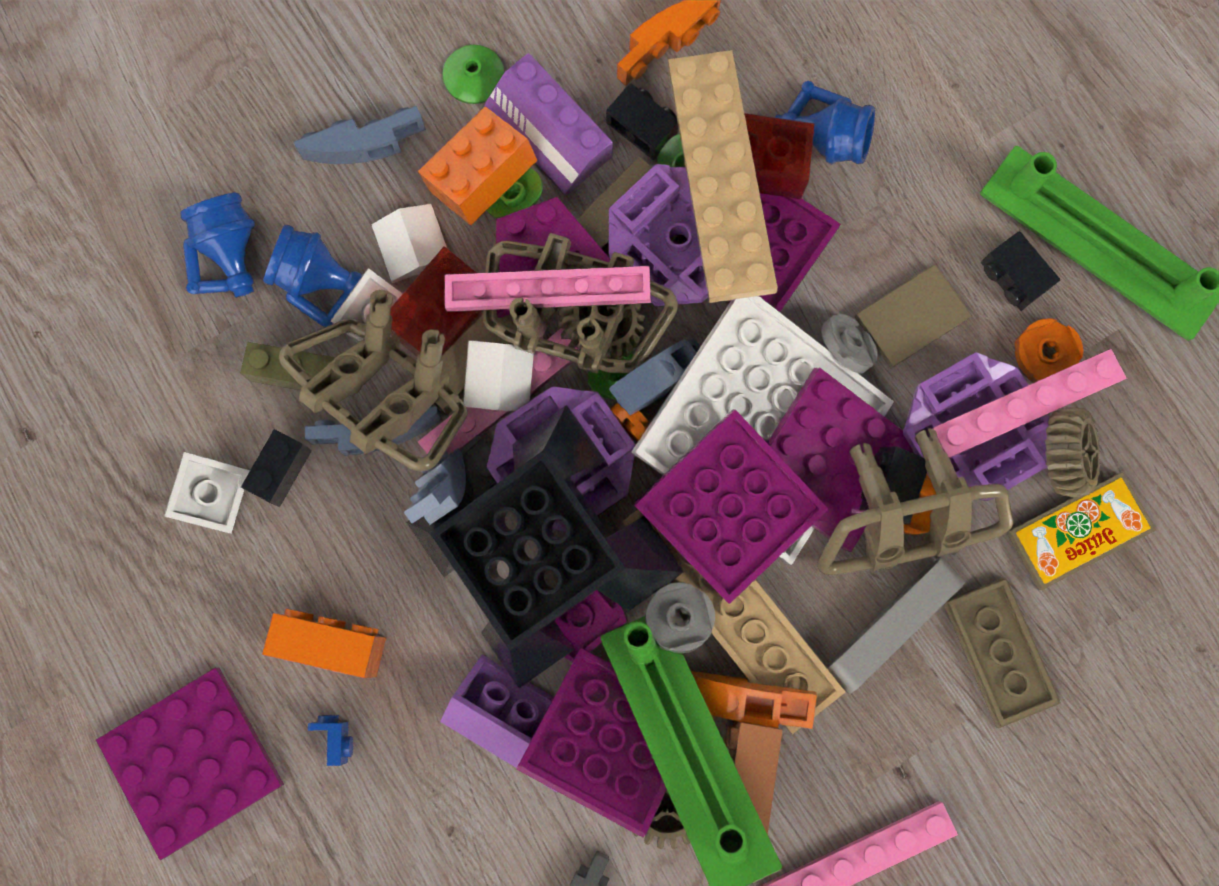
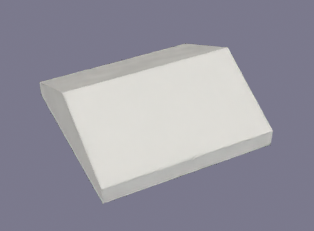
[371,204,452,283]
[331,268,420,343]
[463,341,534,411]
[164,452,250,534]

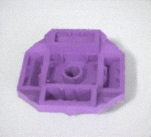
[609,164,708,306]
[903,352,1050,501]
[487,386,636,532]

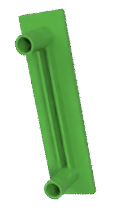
[980,146,1219,341]
[601,615,782,886]

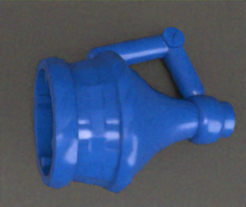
[773,81,875,165]
[180,192,255,298]
[263,225,363,328]

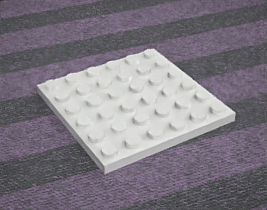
[631,296,894,565]

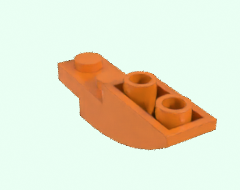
[617,0,721,86]
[691,671,817,729]

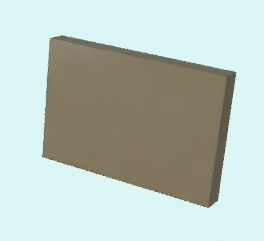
[855,264,972,369]

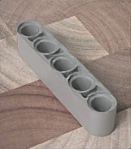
[826,557,965,694]

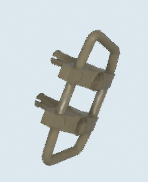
[483,233,678,374]
[279,290,468,471]
[817,429,1013,575]

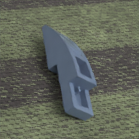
[294,106,426,164]
[609,338,701,415]
[305,406,441,456]
[404,448,466,525]

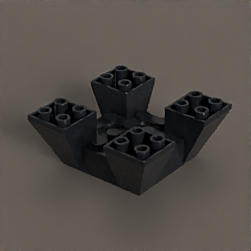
[406,405,685,688]

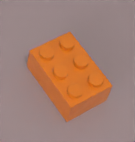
[417,106,538,226]
[262,609,386,678]

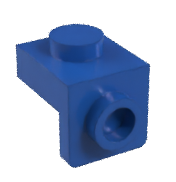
[308,715,353,766]

